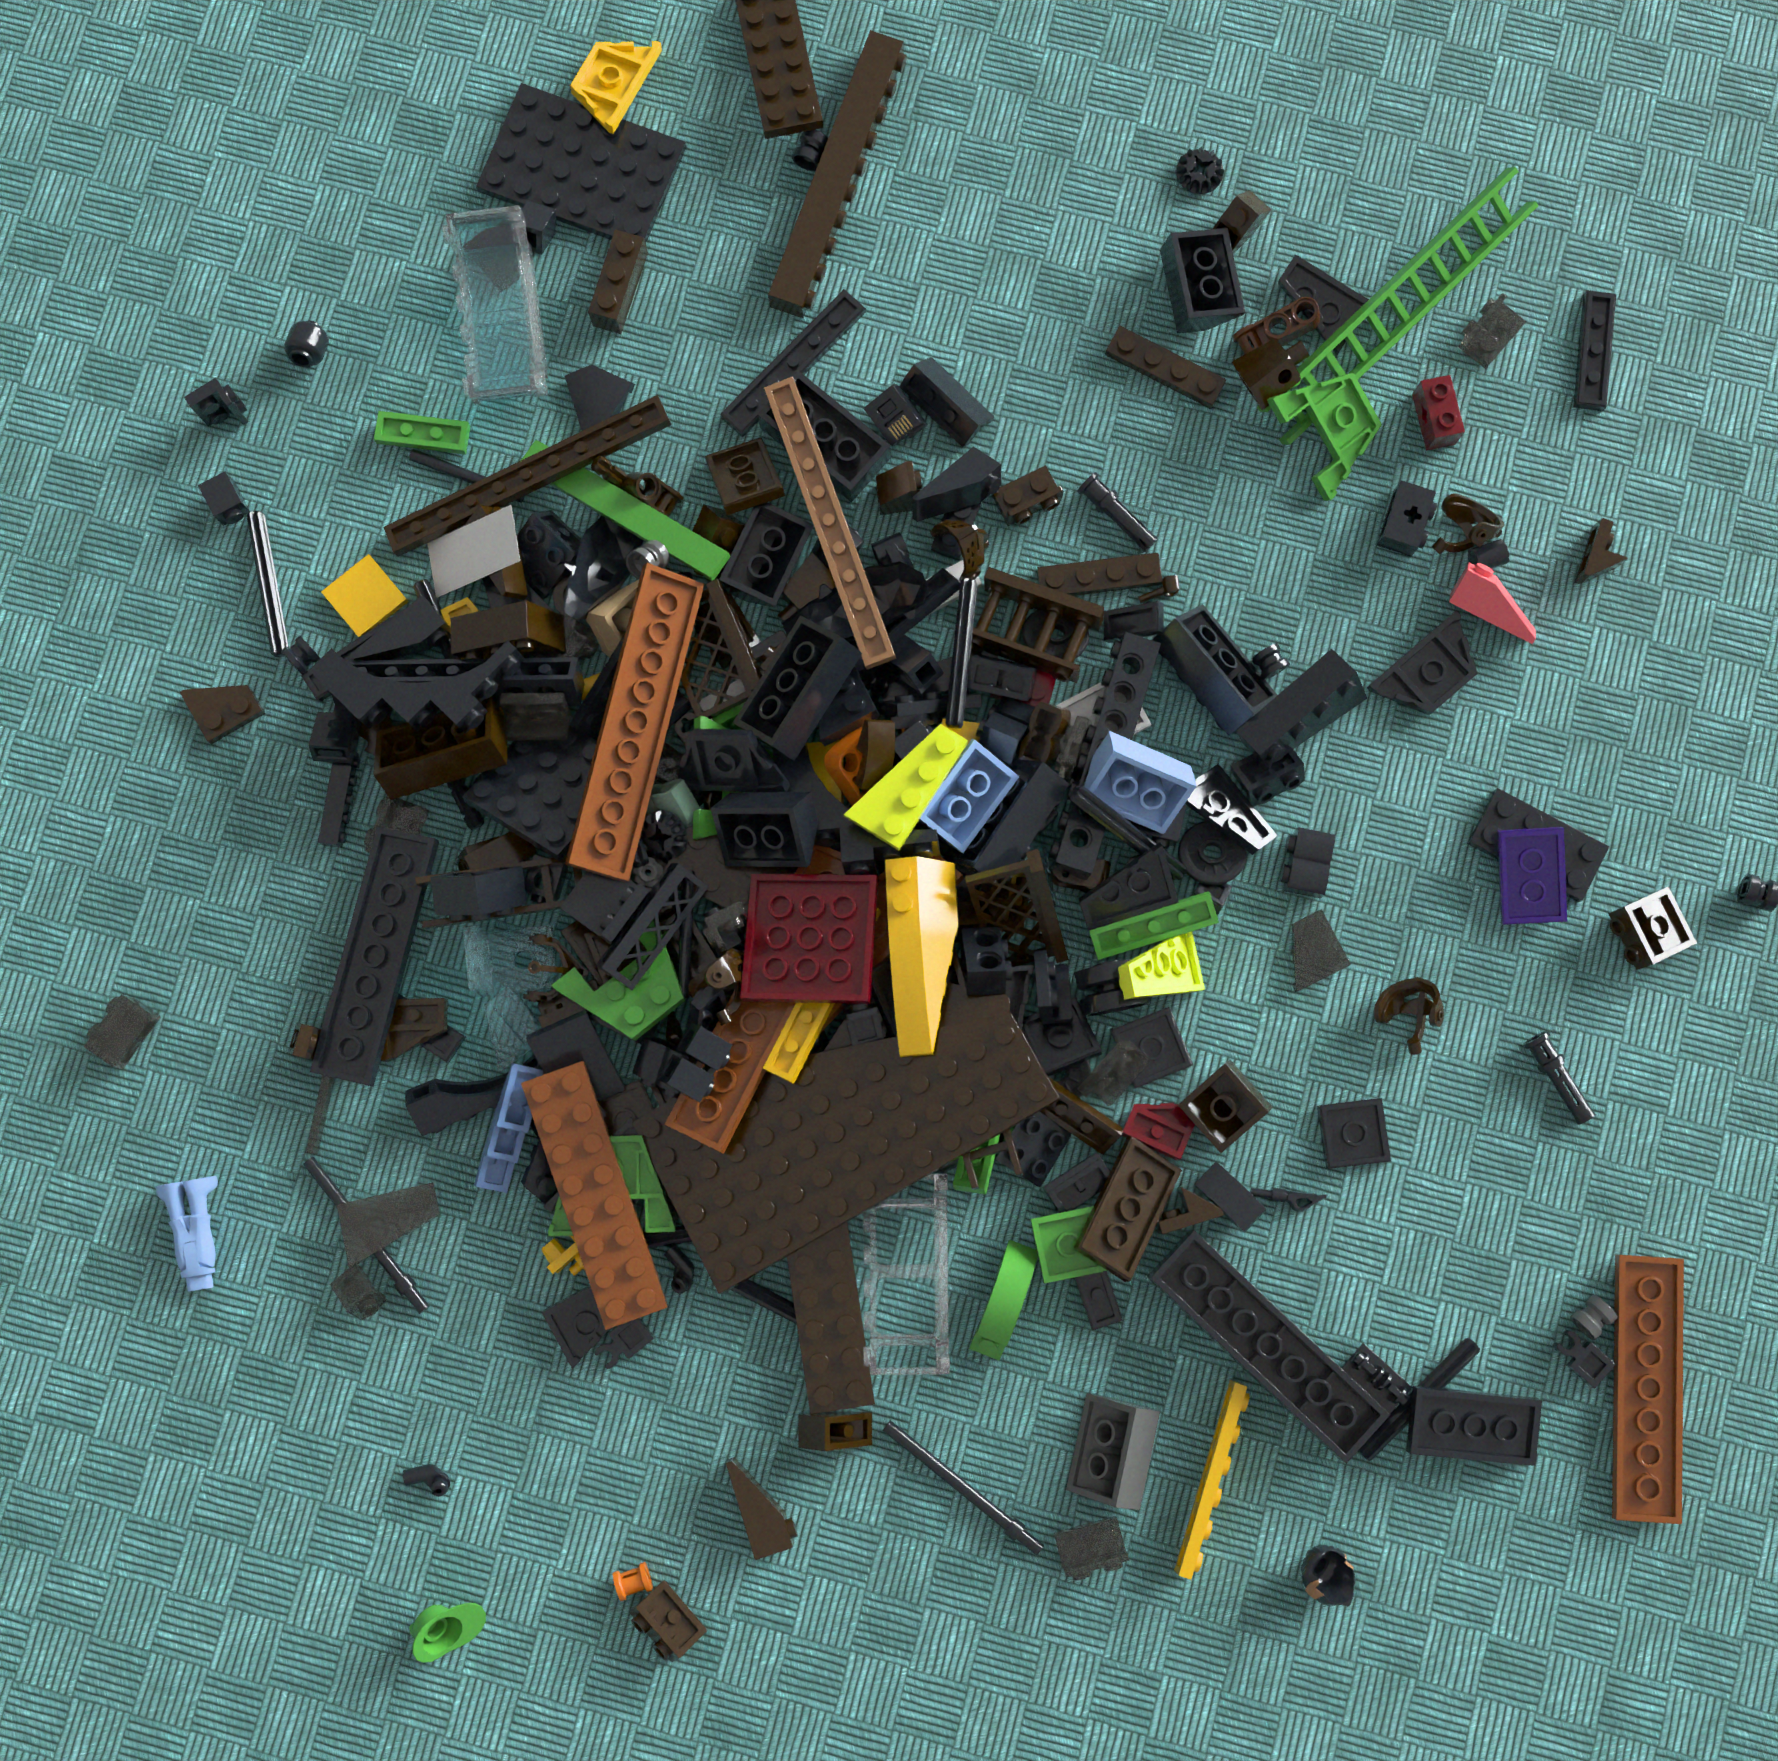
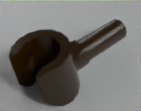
[1138,575,1179,604]

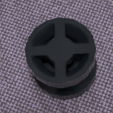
[281,636,321,675]
[1251,643,1290,680]

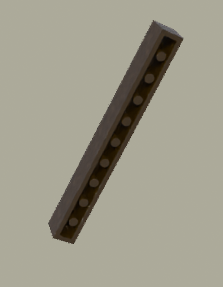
[768,30,907,318]

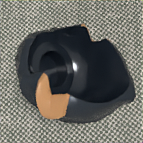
[1301,1545,1355,1607]

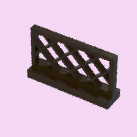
[680,579,762,719]
[965,849,1069,967]

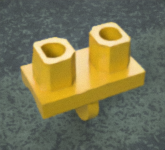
[541,1236,585,1276]

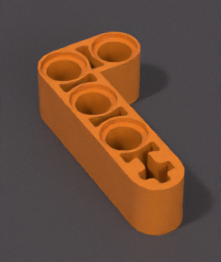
[824,727,914,830]

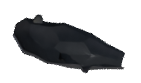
[563,515,646,619]
[782,561,928,640]

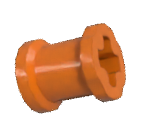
[613,1562,653,1601]

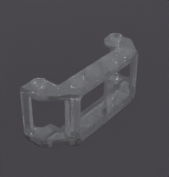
[863,1174,950,1375]

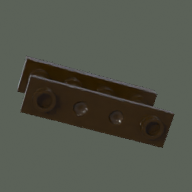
[971,567,1104,683]

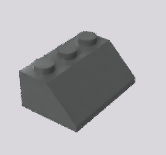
[1066,1393,1160,1510]

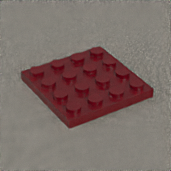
[740,874,879,1004]

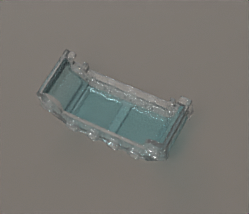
[442,205,548,405]

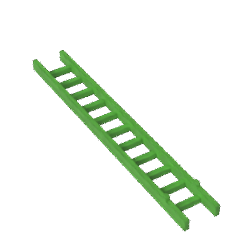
[1257,167,1538,445]

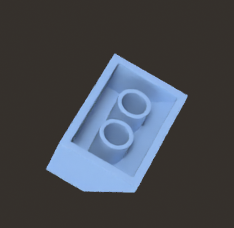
[1084,731,1196,834]
[919,739,1019,853]

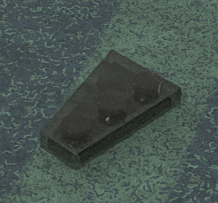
[337,1182,440,1269]

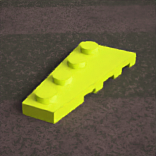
[844,724,968,850]
[1118,931,1205,1000]

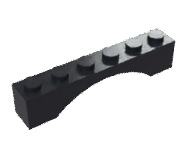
[405,1055,545,1136]

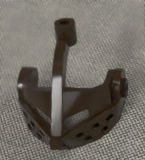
[1431,493,1504,555]
[930,520,989,581]
[523,934,589,1003]
[687,948,744,1026]
[1374,977,1444,1055]

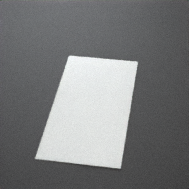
[427,505,520,598]

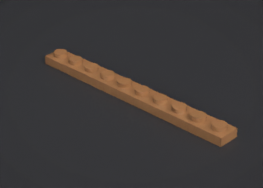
[764,376,896,670]

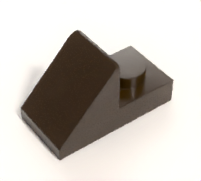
[1574,518,1628,584]
[287,1022,321,1060]
[1156,1187,1224,1234]

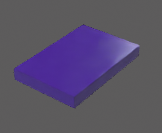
[1497,827,1567,925]

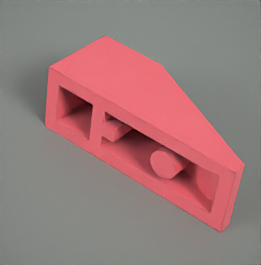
[1449,562,1536,644]

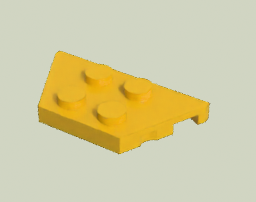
[570,41,662,134]

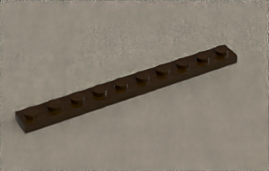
[384,395,672,557]

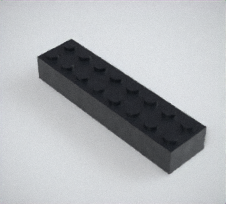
[1147,1230,1390,1464]

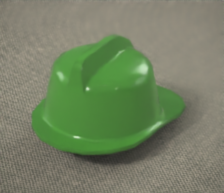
[409,1603,486,1663]

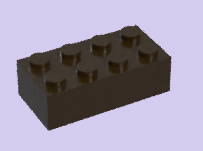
[373,696,508,800]

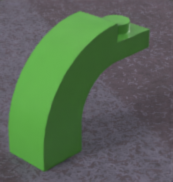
[969,1240,1038,1360]

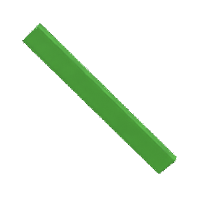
[521,440,731,581]

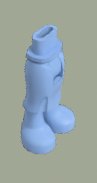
[155,1176,218,1292]

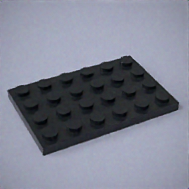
[476,83,686,243]

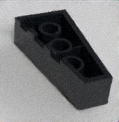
[1236,649,1367,768]

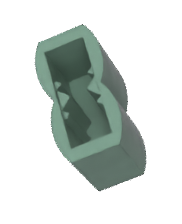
[644,779,701,834]

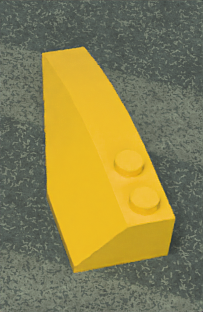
[885,856,958,1057]

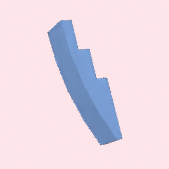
[474,1063,544,1193]

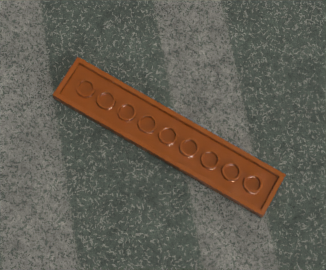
[565,563,704,882]
[665,845,845,1154]

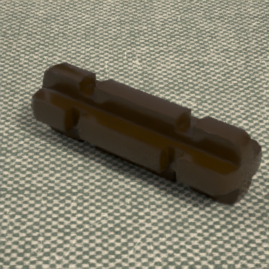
[591,456,644,493]

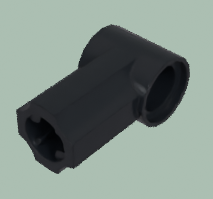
[871,532,915,569]

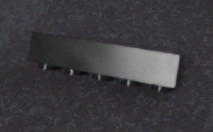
[318,751,361,848]

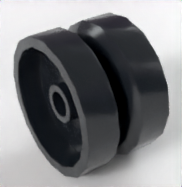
[1074,959,1151,1017]

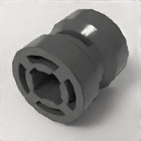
[626,540,670,579]
[1570,1294,1618,1341]

